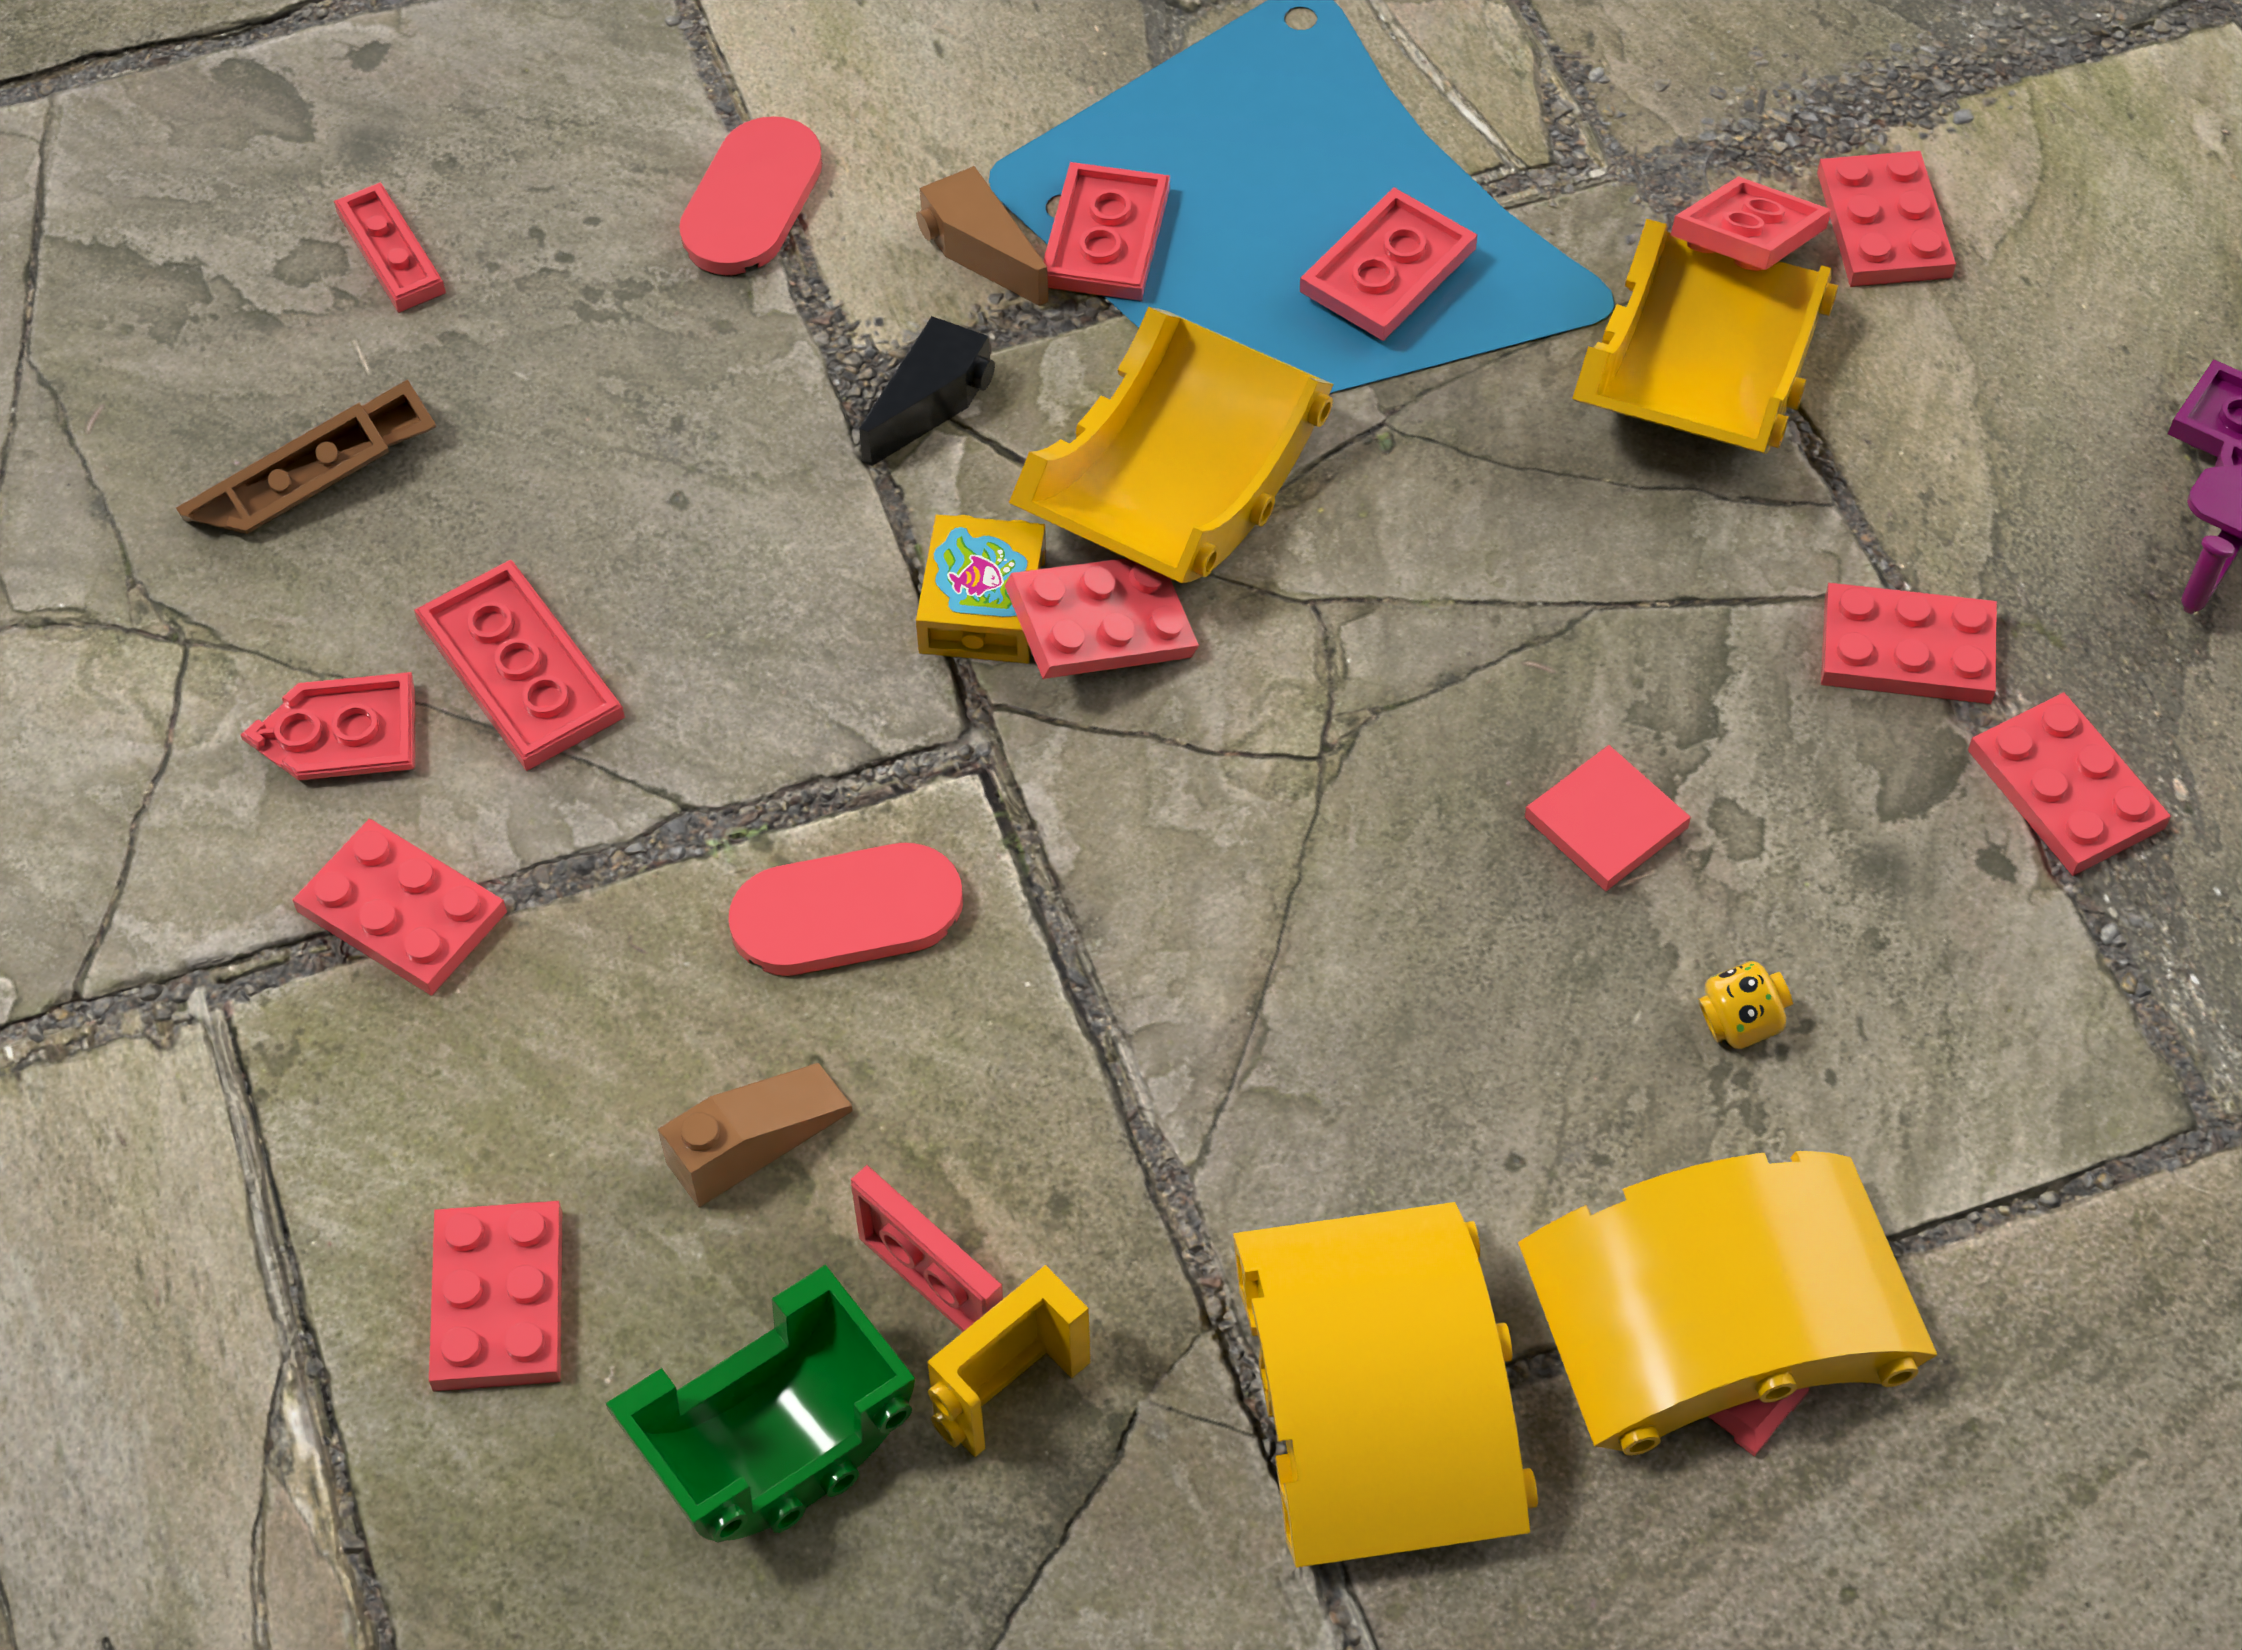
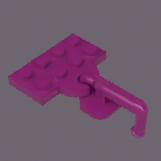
[2167,359,2242,615]

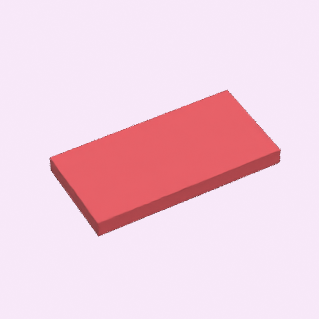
[414,559,625,771]

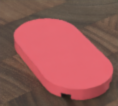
[680,116,822,275]
[729,843,963,976]

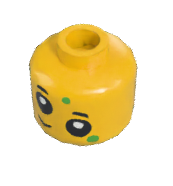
[1698,961,1794,1049]

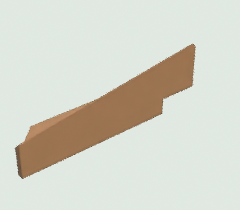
[176,379,437,534]

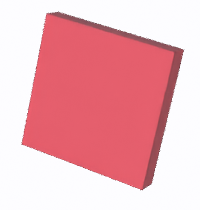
[1525,745,1691,891]

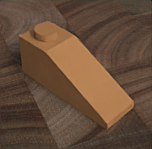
[916,166,1048,306]
[658,1063,853,1207]

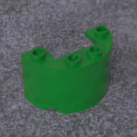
[606,1264,915,1542]

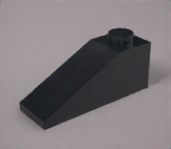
[859,316,995,466]

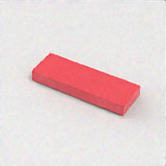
[334,182,446,313]

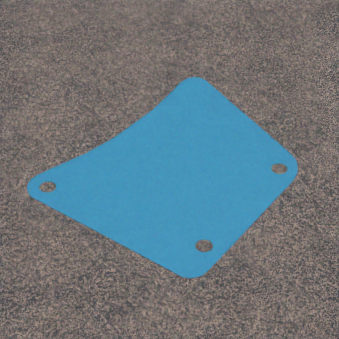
[989,0,1614,393]

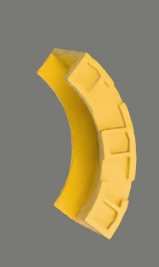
[1572,219,1839,454]
[1009,307,1334,583]
[1518,1151,1938,1456]
[1233,1202,1538,1568]

